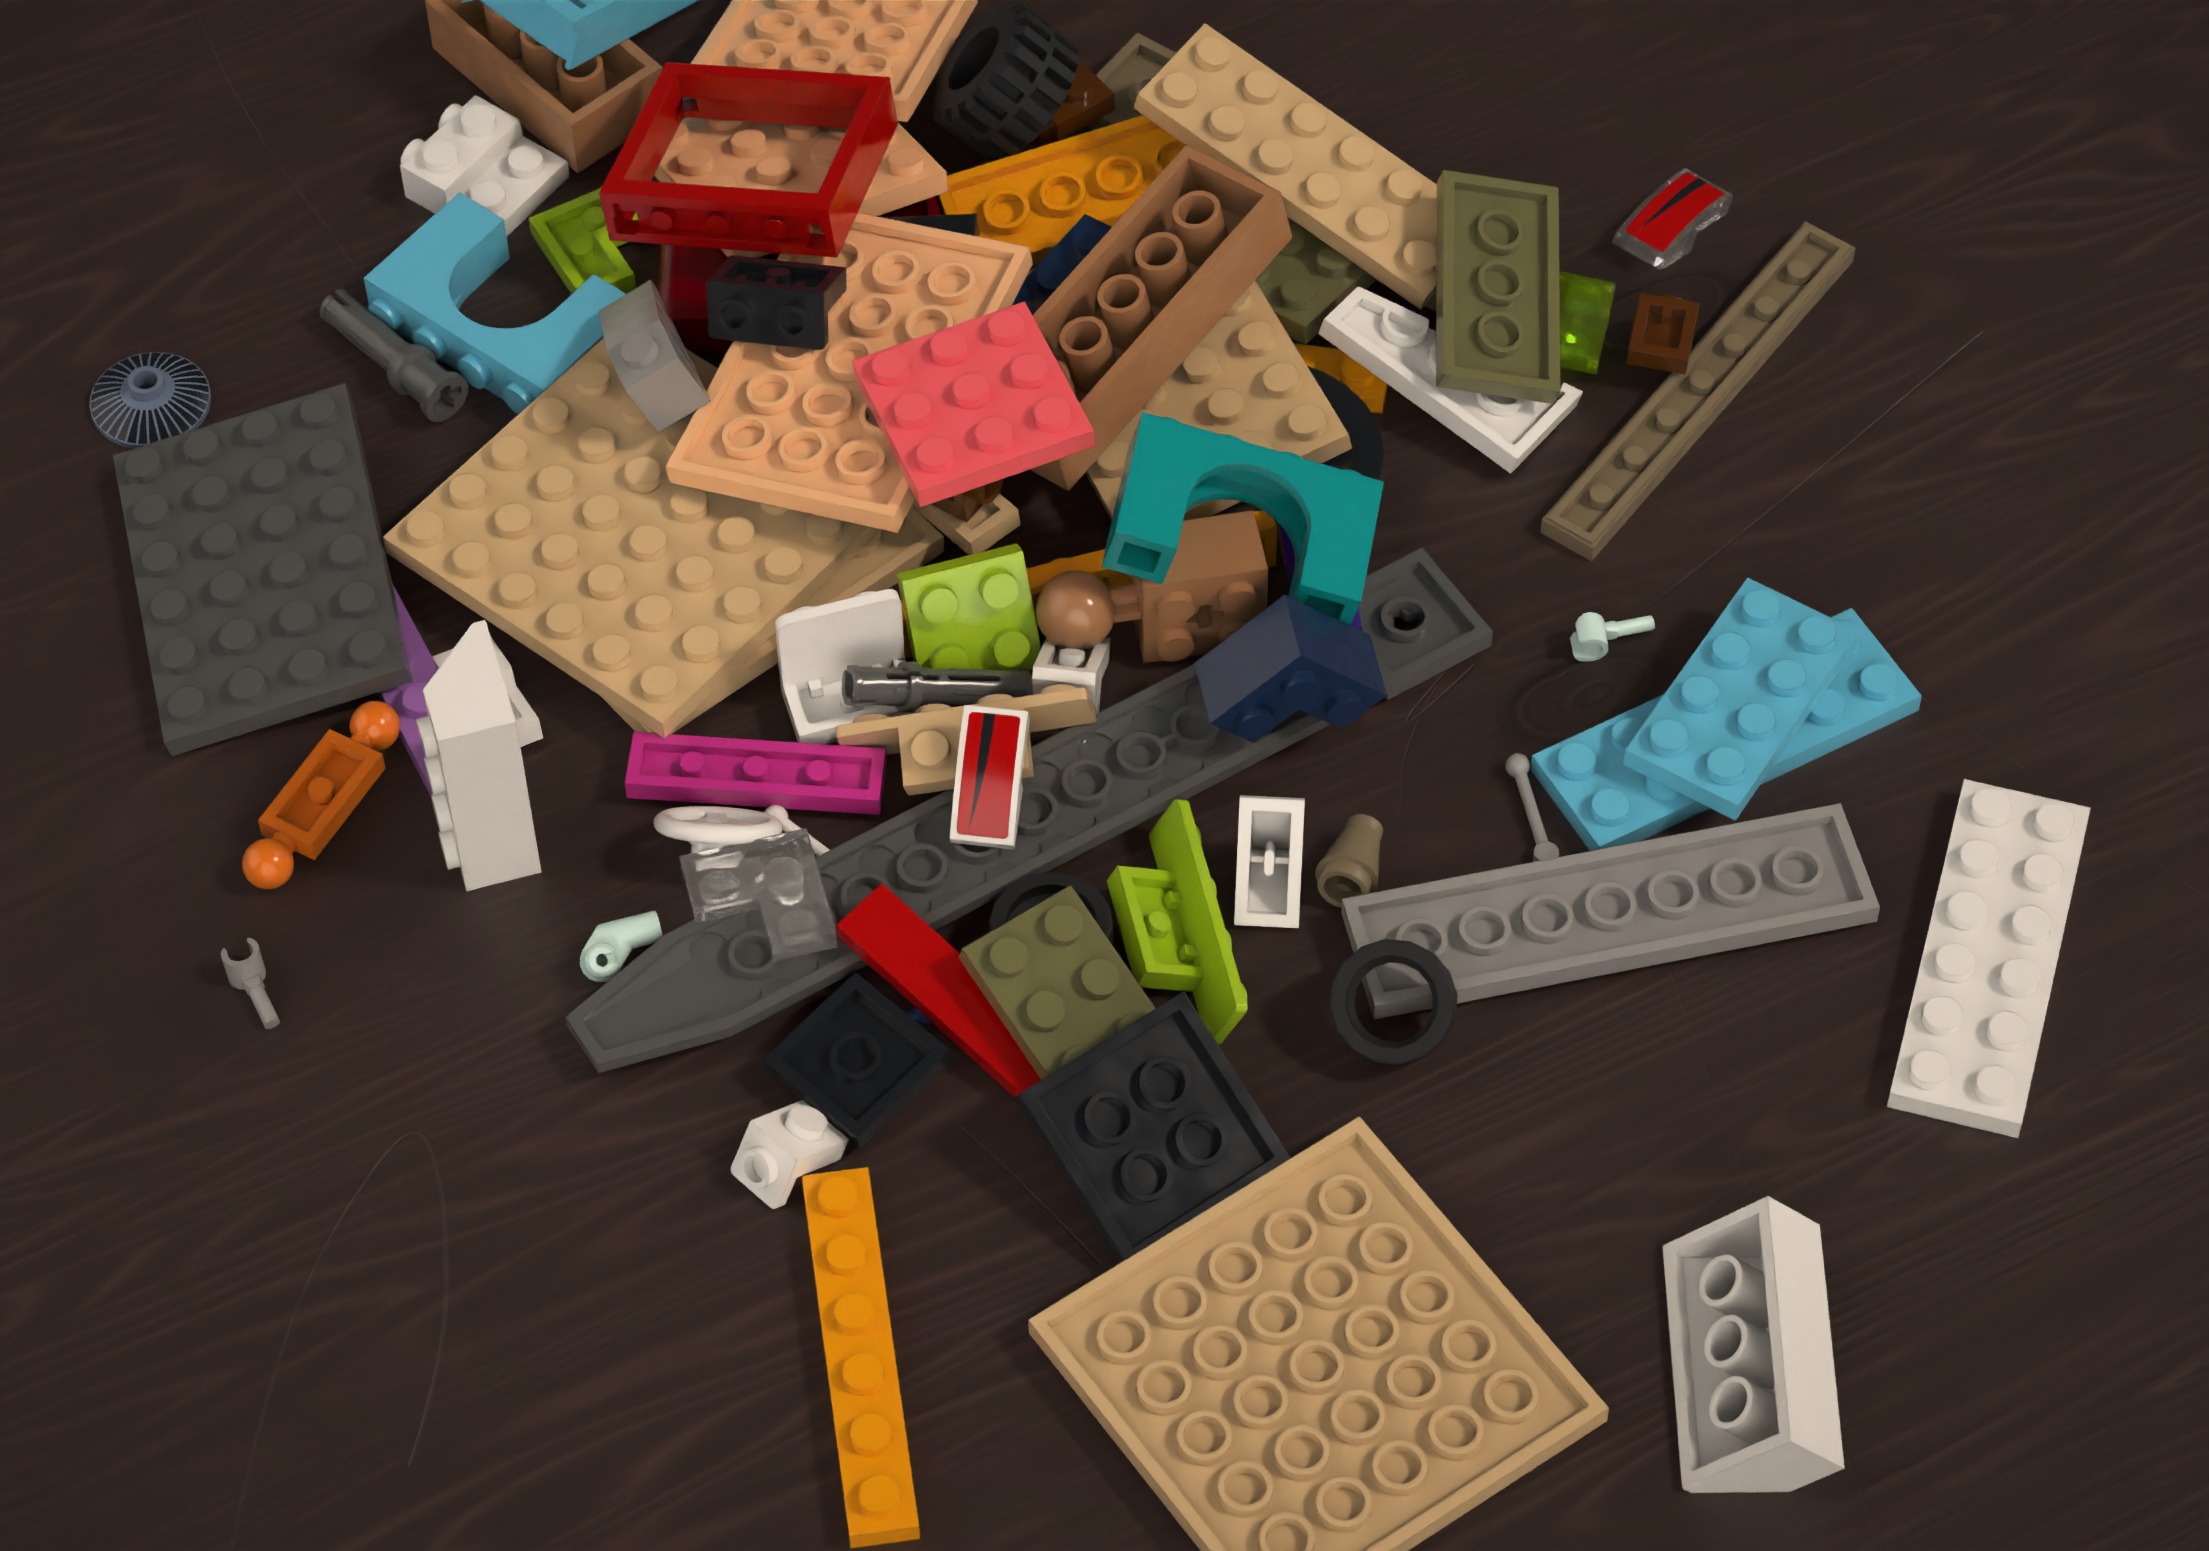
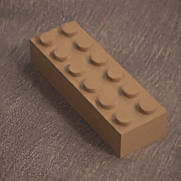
[1030,145,1293,491]

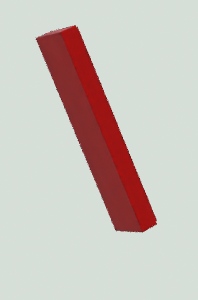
[835,883,1041,1098]

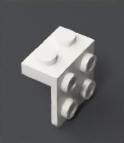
[775,589,915,744]

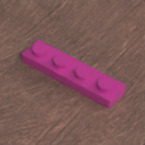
[625,732,887,815]

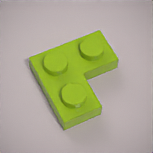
[529,188,638,294]

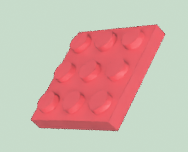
[852,301,1095,507]

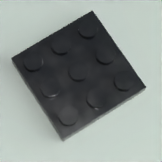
[1014,991,1291,1264]

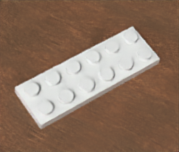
[1887,779,2091,1138]

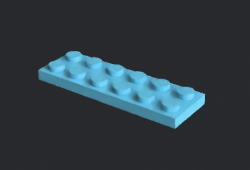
[1531,608,1922,851]

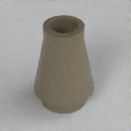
[1315,814,1383,908]

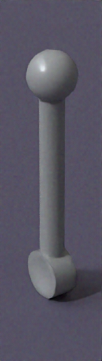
[1505,753,1559,862]

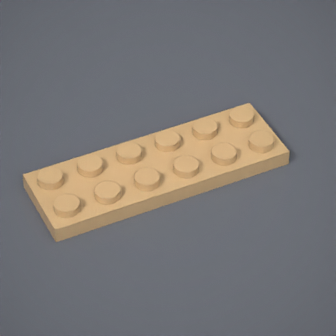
[1133,23,1437,310]

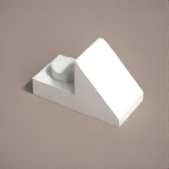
[1032,638,1111,714]

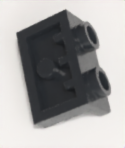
[706,255,847,350]

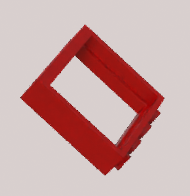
[599,62,898,258]

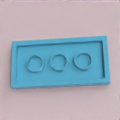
[1623,578,1859,821]

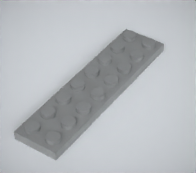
[1341,803,1880,1020]

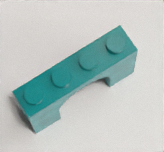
[1101,412,1384,625]

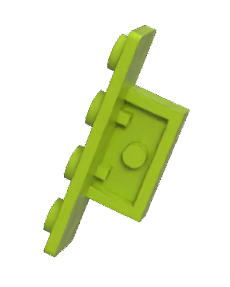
[1106,799,1248,1044]

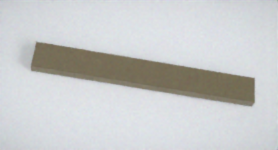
[1540,221,1856,562]

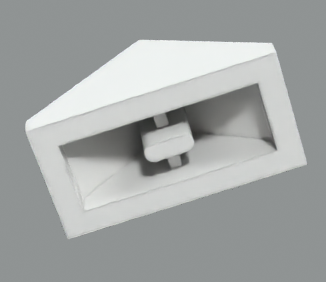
[1234,795,1305,928]

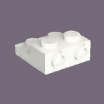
[400,95,570,236]

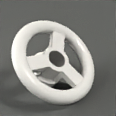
[654,806,783,871]

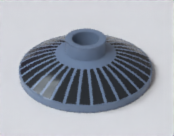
[89,352,211,449]

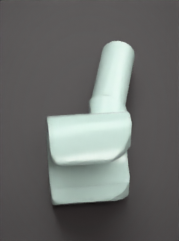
[1570,612,1655,662]

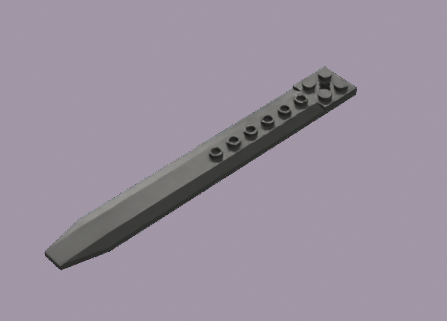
[565,548,1493,1073]

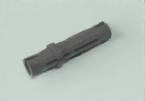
[842,662,1033,712]

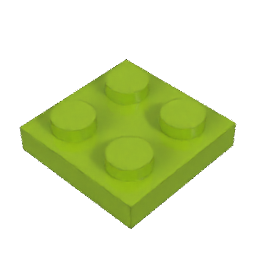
[896,543,1041,671]

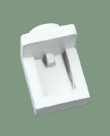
[731,1100,849,1209]

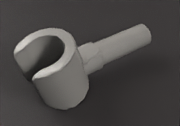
[221,938,280,1029]

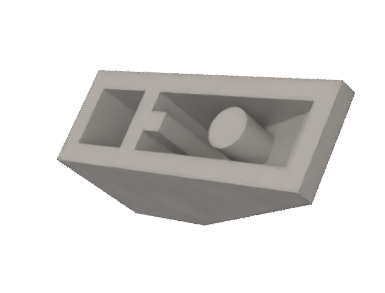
[599,279,710,433]

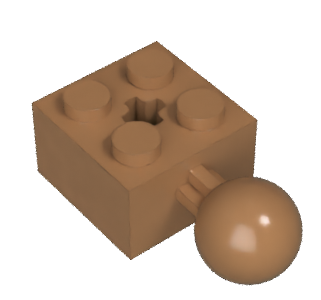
[1035,510,1268,664]

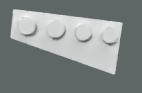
[1318,286,1583,474]

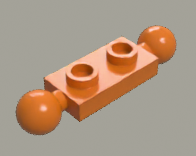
[242,701,400,890]

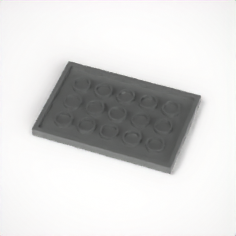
[113,383,413,756]

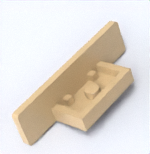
[836,684,1096,796]

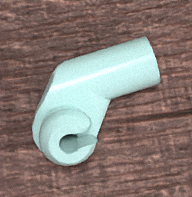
[580,910,662,982]

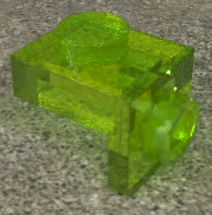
[1559,272,1616,374]

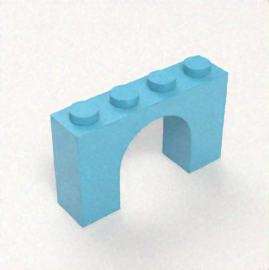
[364,192,626,414]

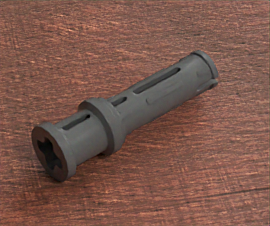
[320,289,468,422]

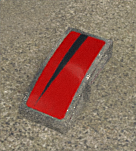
[1612,168,1733,270]

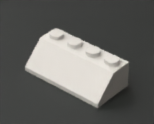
[416,620,542,891]
[1663,1196,1845,1493]

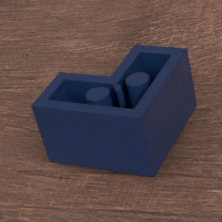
[1194,594,1387,743]

